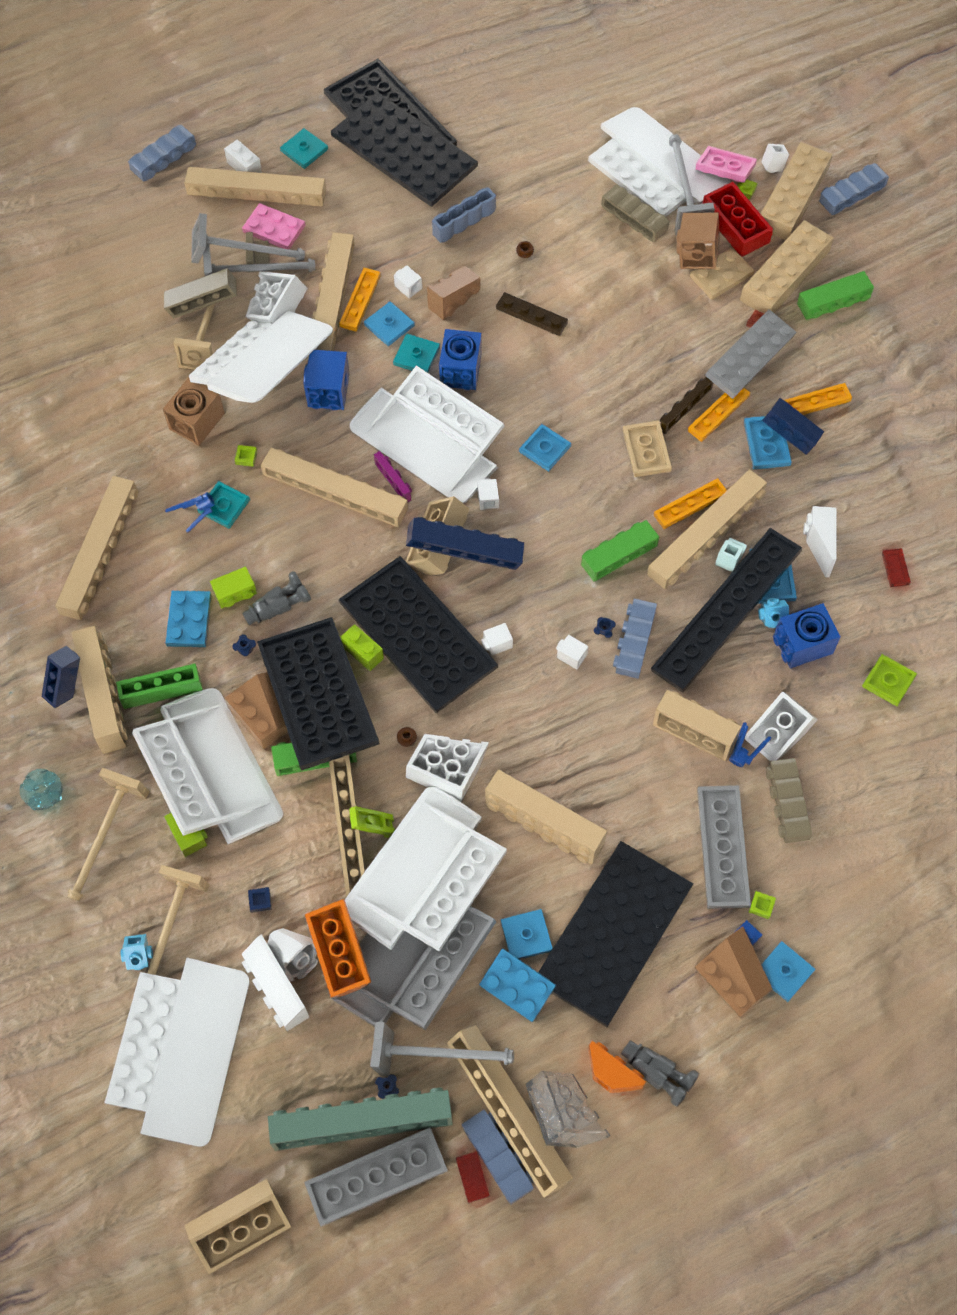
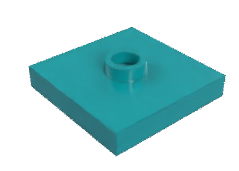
[280,128,328,169]
[393,333,440,373]
[197,481,251,529]

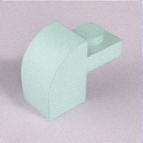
[715,538,747,572]

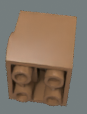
[676,213,720,269]
[163,377,225,446]

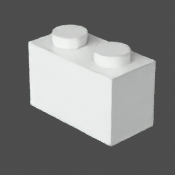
[224,140,262,173]

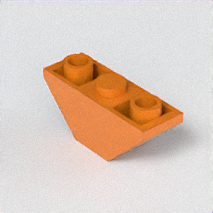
[588,1041,646,1093]

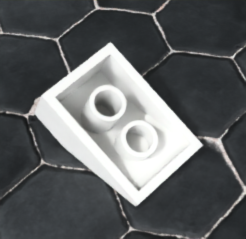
[803,506,836,577]
[745,691,818,761]

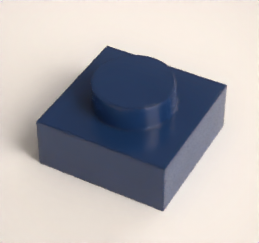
[248,887,272,913]

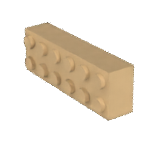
[761,142,833,240]
[740,220,833,315]
[71,626,129,754]
[485,769,607,865]

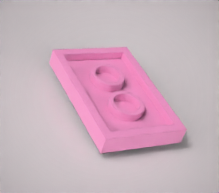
[696,146,757,183]
[242,203,305,249]

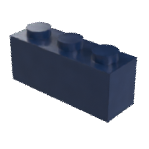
[762,398,825,455]
[41,646,80,708]

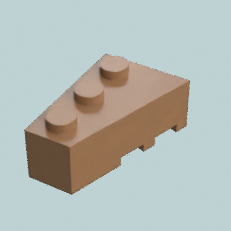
[427,266,481,320]

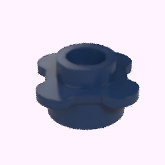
[594,617,616,638]
[232,634,256,656]
[375,1074,399,1099]

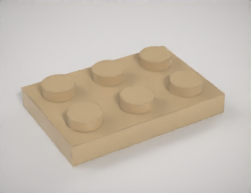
[690,247,754,300]
[622,421,672,477]

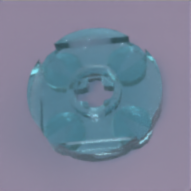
[19,769,63,810]

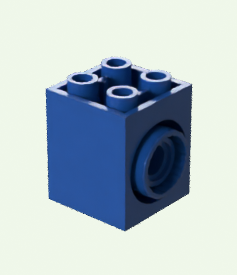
[439,329,482,390]
[303,350,350,410]
[773,603,841,669]

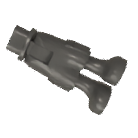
[242,571,311,625]
[621,1040,700,1107]

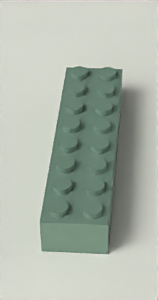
[268,1088,453,1151]

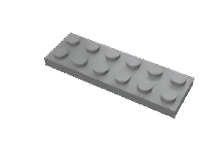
[705,309,796,399]
[697,785,751,909]
[304,1128,448,1227]

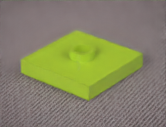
[862,654,917,707]

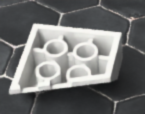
[246,271,308,324]
[406,734,489,802]

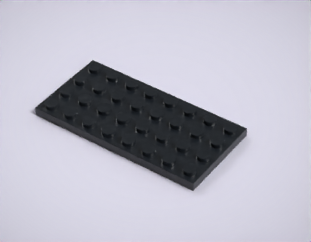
[324,59,457,146]
[331,92,478,207]
[339,556,498,713]
[257,617,380,771]
[539,841,694,1027]

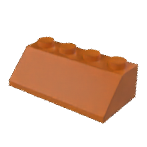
[305,899,371,997]

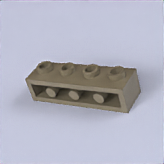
[164,268,237,319]

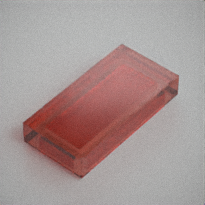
[882,548,911,587]
[455,1151,490,1204]

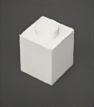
[761,144,789,173]
[394,265,422,299]
[477,479,499,510]
[481,623,513,656]
[556,635,589,670]

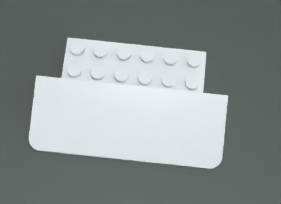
[588,107,731,217]
[189,310,333,403]
[350,366,504,503]
[132,688,283,844]
[345,787,507,951]
[105,958,249,1147]

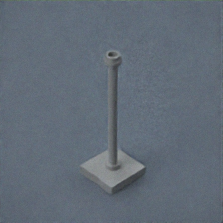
[669,134,714,235]
[191,213,305,263]
[203,244,315,276]
[370,1022,514,1076]

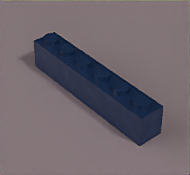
[406,517,524,570]

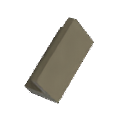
[246,232,269,272]

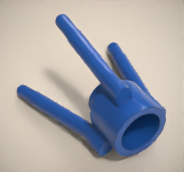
[165,492,215,532]
[729,722,771,767]

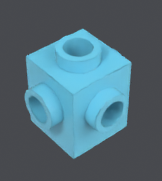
[758,598,789,628]
[121,934,153,970]

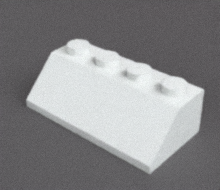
[241,935,309,1031]

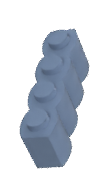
[128,125,196,182]
[819,163,889,215]
[432,187,496,243]
[613,598,657,679]
[462,1110,534,1205]

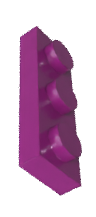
[373,451,412,503]

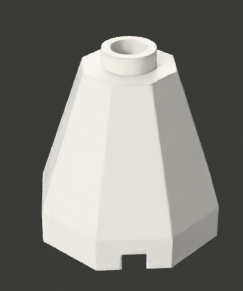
[267,928,318,982]

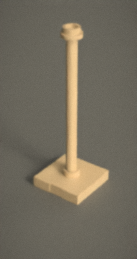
[173,303,216,370]
[67,768,150,901]
[147,865,210,975]

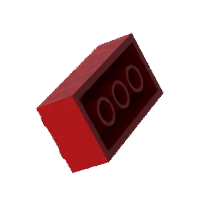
[703,182,773,257]

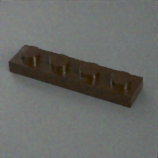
[496,292,568,336]
[660,377,713,434]

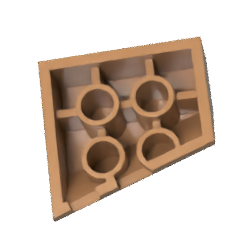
[225,672,288,750]
[695,926,773,1019]

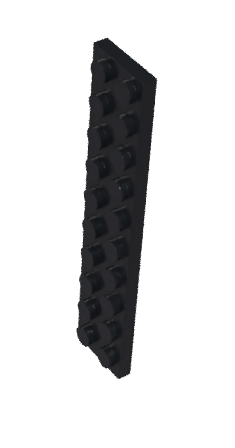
[651,528,802,692]

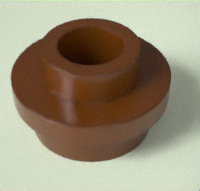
[516,241,534,258]
[397,727,417,747]

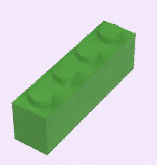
[797,271,874,320]
[581,520,659,582]
[116,663,203,709]
[271,742,357,776]

